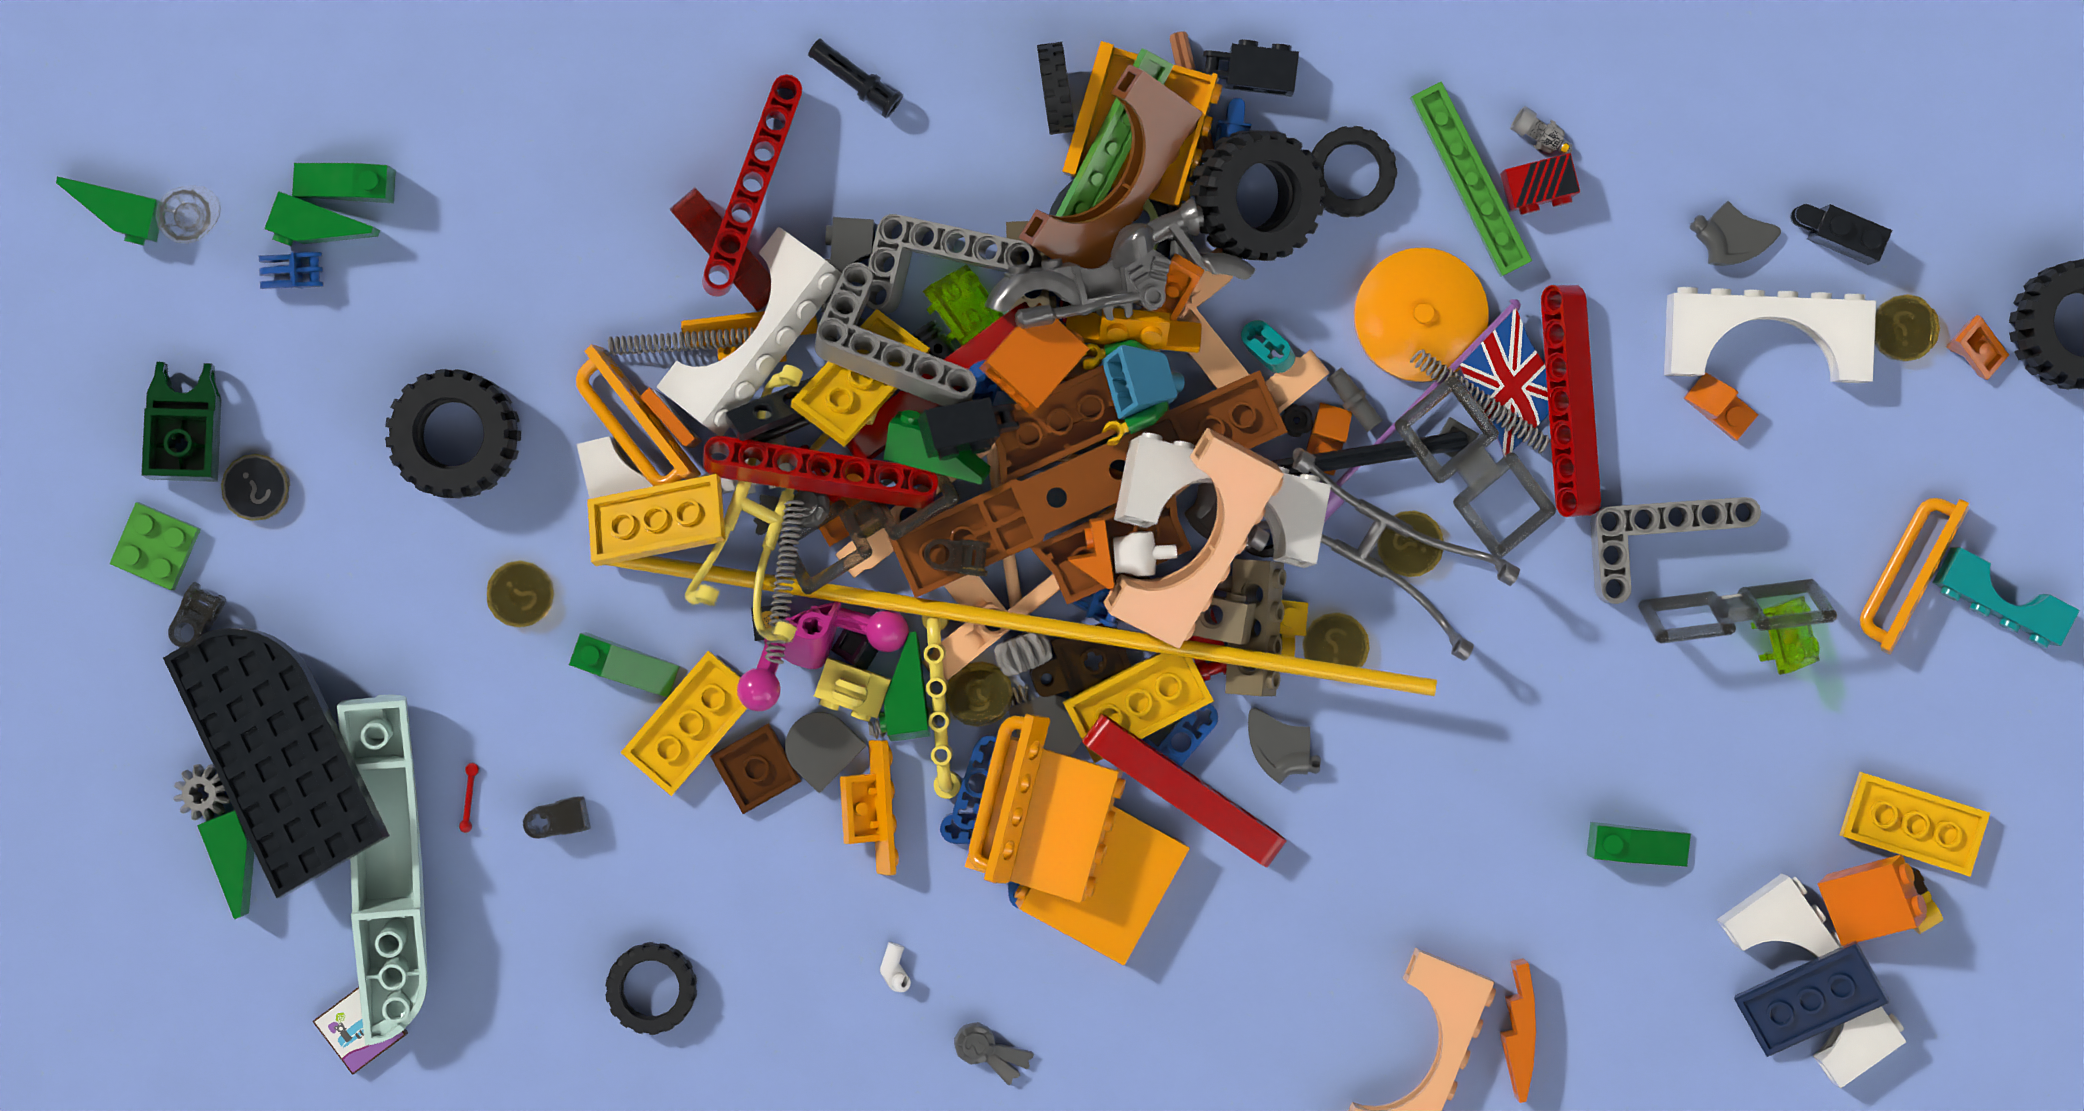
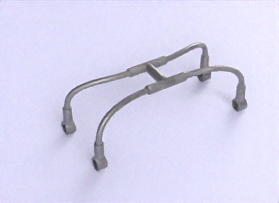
[1247,448,1520,661]

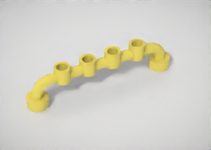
[922,615,962,799]

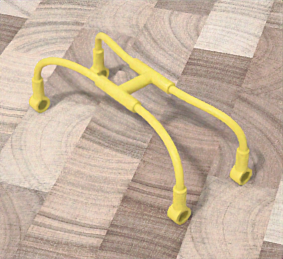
[685,365,878,642]

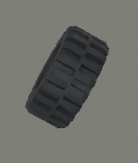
[1190,130,1325,261]
[2009,259,2084,390]
[385,369,521,498]

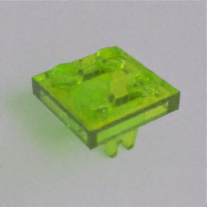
[923,264,1004,346]
[1750,596,1820,675]

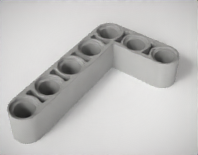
[866,214,1042,314]
[815,263,976,406]
[1590,497,1761,604]

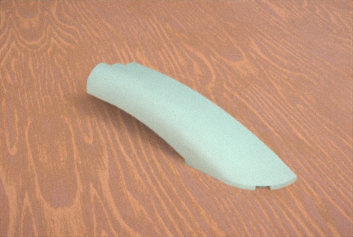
[337,695,428,1046]

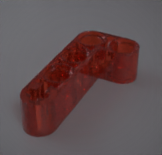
[670,187,771,312]

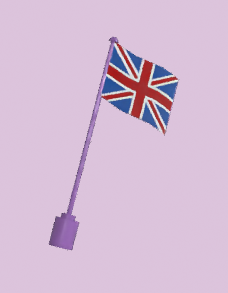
[1320,299,1549,523]

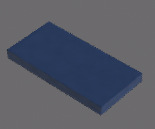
[1734,941,1889,1057]

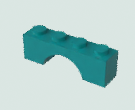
[1932,547,2080,648]

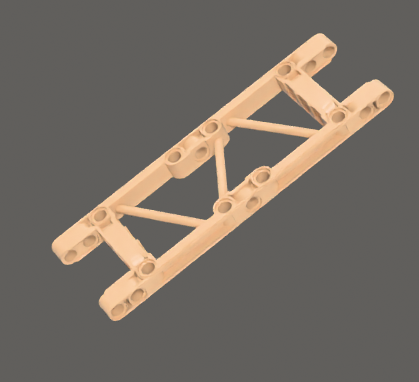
[835,248,1330,686]

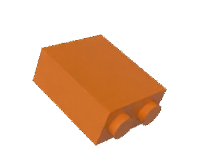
[979,303,1089,414]
[1817,854,1927,946]

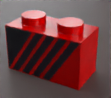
[1500,153,1580,215]

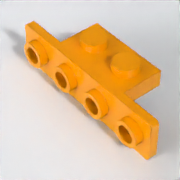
[1066,308,1202,353]
[681,311,818,362]
[840,740,899,876]

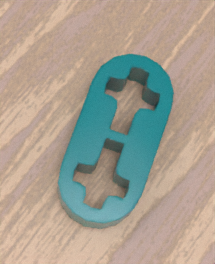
[1241,320,1295,373]

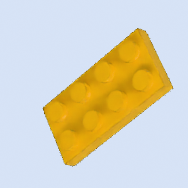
[791,309,930,447]
[587,474,726,566]
[620,650,748,796]
[1063,653,1214,763]
[1839,772,1990,877]

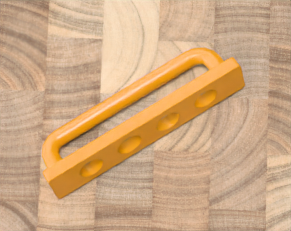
[576,344,701,486]
[1860,498,1969,655]
[968,714,1050,883]

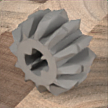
[994,632,1053,676]
[173,764,231,821]

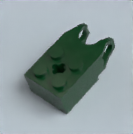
[141,362,221,482]

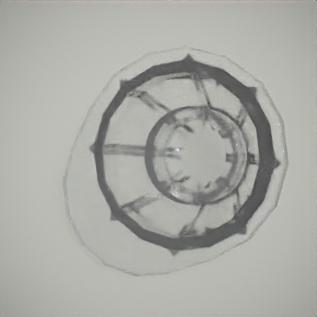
[156,185,221,244]

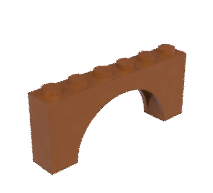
[1019,64,1203,269]

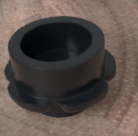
[1281,404,1313,437]

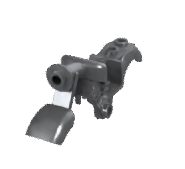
[984,198,1256,329]

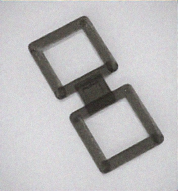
[1394,375,1556,559]
[778,463,960,594]
[1638,579,1837,644]

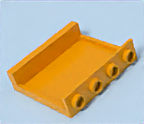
[1062,41,1223,208]
[965,736,1126,903]
[1014,805,1190,966]

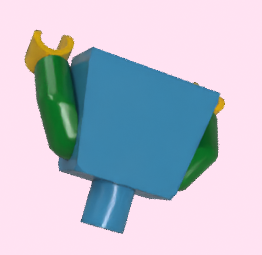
[1083,340,1185,446]

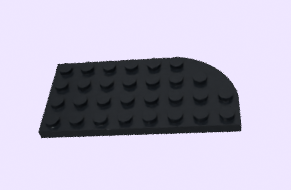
[163,628,390,899]

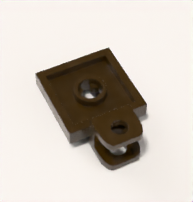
[1029,623,1131,698]

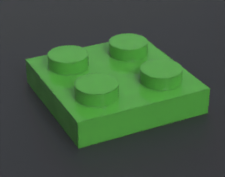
[109,502,201,590]

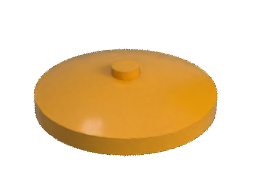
[1354,248,1489,382]

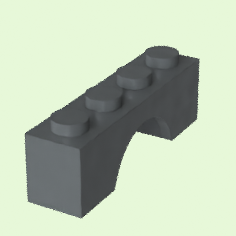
[821,217,875,342]

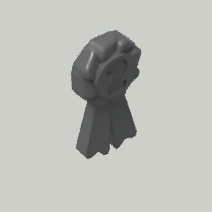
[753,490,830,535]
[954,1022,1034,1085]

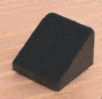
[831,629,878,670]

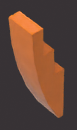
[1499,958,1536,1103]

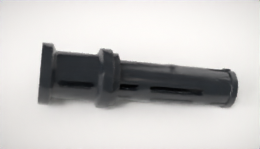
[808,38,904,119]

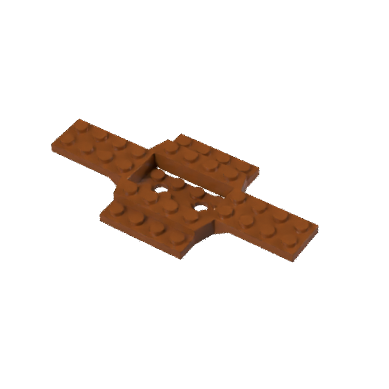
[888,365,1287,605]

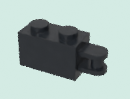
[1201,39,1299,97]
[1790,204,1893,265]
[917,397,1020,460]

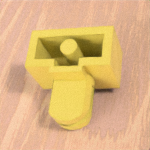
[814,657,892,722]

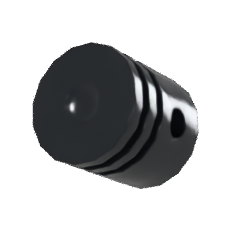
[912,320,956,360]

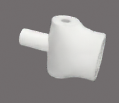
[1113,531,1177,576]

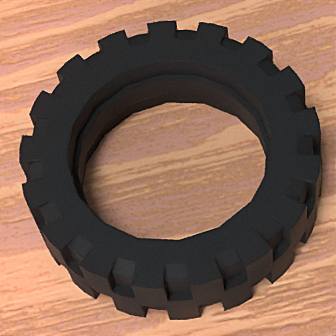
[1037,42,1075,135]
[1311,126,1397,218]
[605,942,697,1035]

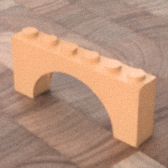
[1103,428,1284,649]
[1348,947,1496,1111]

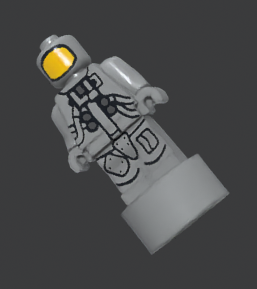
[1510,106,1573,155]

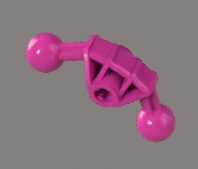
[737,602,909,712]

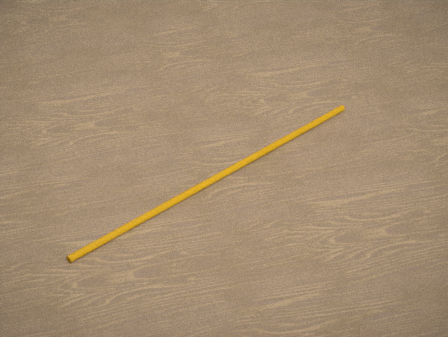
[607,556,1437,696]

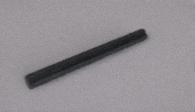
[1272,431,1468,476]

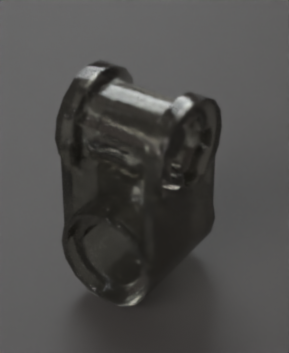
[924,538,991,576]
[168,582,226,648]
[523,795,591,839]

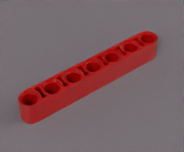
[702,74,802,297]
[1541,285,1601,517]
[846,302,1030,459]
[703,436,938,509]
[1082,713,1287,868]

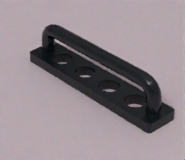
[726,376,814,443]

